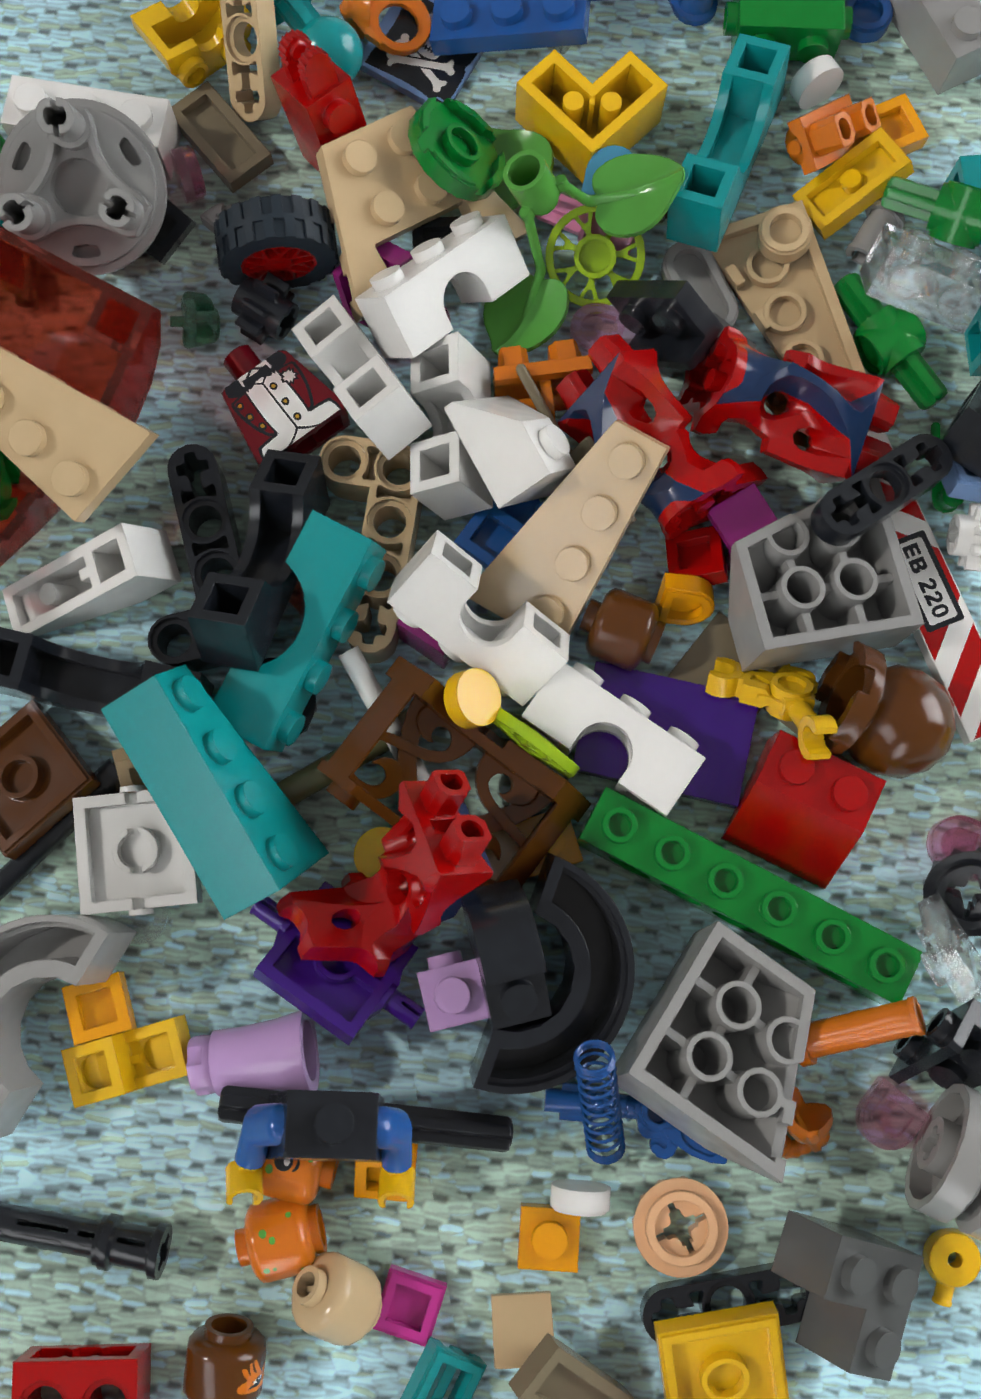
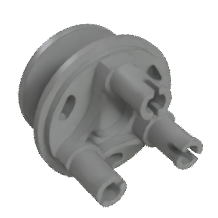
[0,97,167,276]

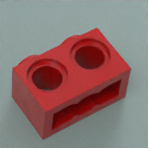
[12,1343,151,1399]

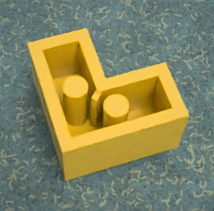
[515,49,668,183]

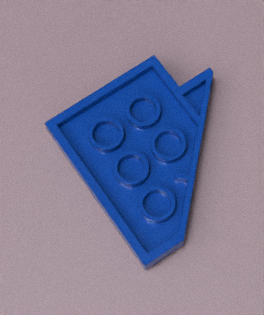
[429,0,602,56]

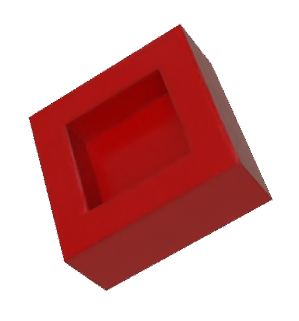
[665,526,729,585]

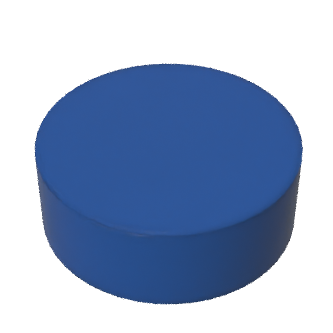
[845,0,893,43]

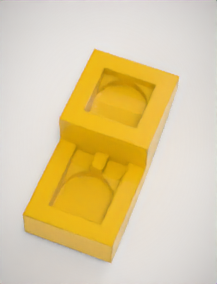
[61,1014,191,1108]

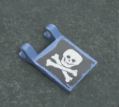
[360,0,484,105]

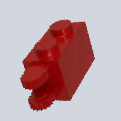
[270,29,367,172]

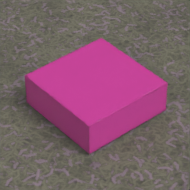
[373,1264,447,1347]

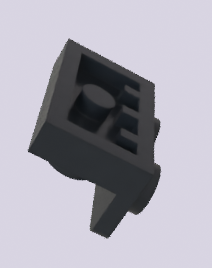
[606,280,724,370]
[889,998,981,1089]

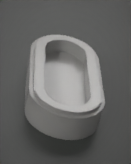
[661,242,739,326]

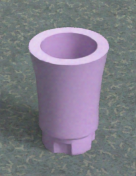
[186,1011,320,1096]

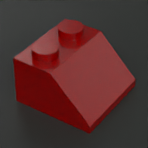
[721,730,886,889]

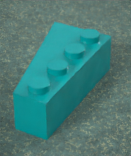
[101,664,329,920]

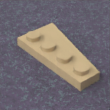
[711,200,865,373]
[470,420,670,635]

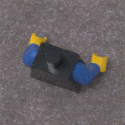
[225,1090,416,1209]

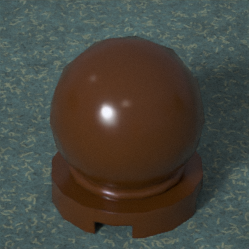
[814,641,956,779]

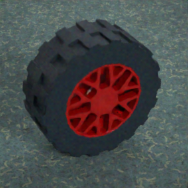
[214,194,339,288]

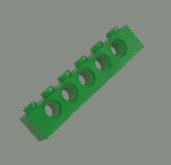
[577,787,924,1005]

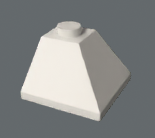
[444,395,576,508]

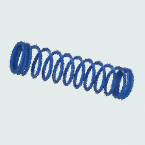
[573,1040,625,1165]

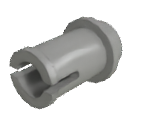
[845,197,906,268]

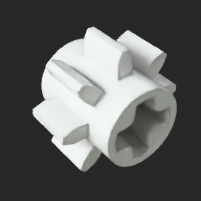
[946,502,981,572]

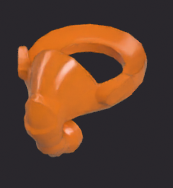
[339,0,431,56]
[782,1086,834,1159]

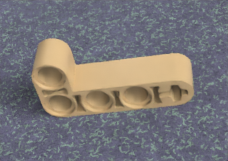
[319,435,423,664]

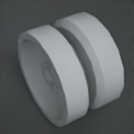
[905,1084,981,1241]

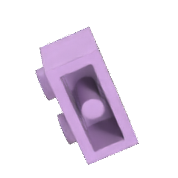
[417,950,489,1033]

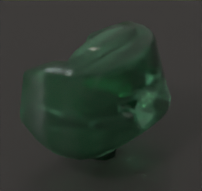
[170,291,220,349]

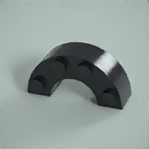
[469,852,635,1094]

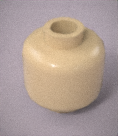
[291,1252,382,1346]

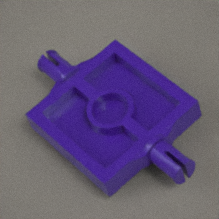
[249,881,425,1046]

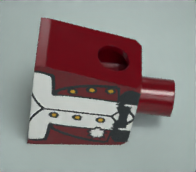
[221,345,351,467]

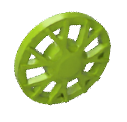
[545,205,645,308]
[493,708,580,779]

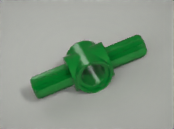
[881,176,981,249]
[834,273,948,410]

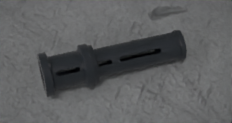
[0,1201,172,1280]

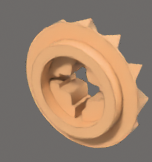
[632,1176,729,1278]

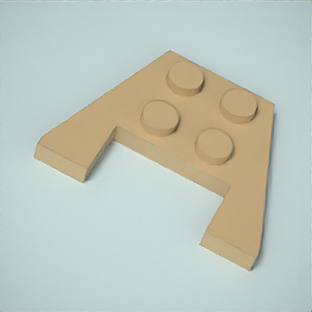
[316,105,527,323]

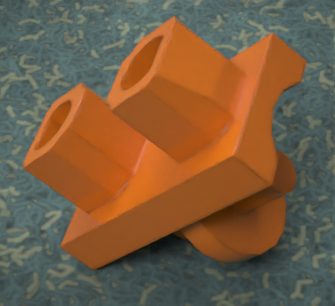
[785,94,881,175]
[493,339,593,418]

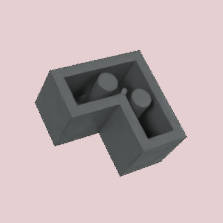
[771,1210,924,1381]

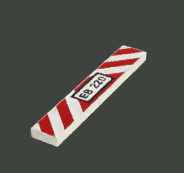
[864,430,981,745]

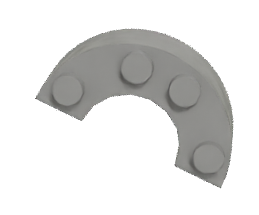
[0,914,137,1138]

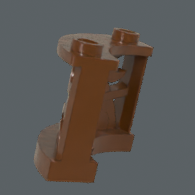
[316,655,591,887]

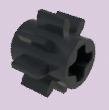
[231,272,299,345]

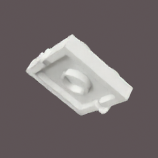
[72,785,203,916]

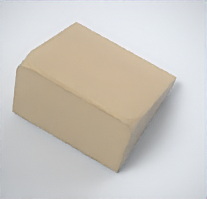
[491,1291,554,1369]

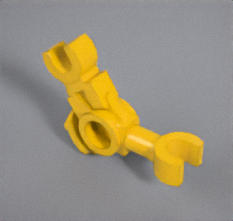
[705,657,838,760]

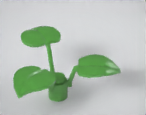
[483,128,685,355]

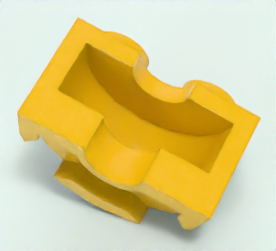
[130,0,252,88]

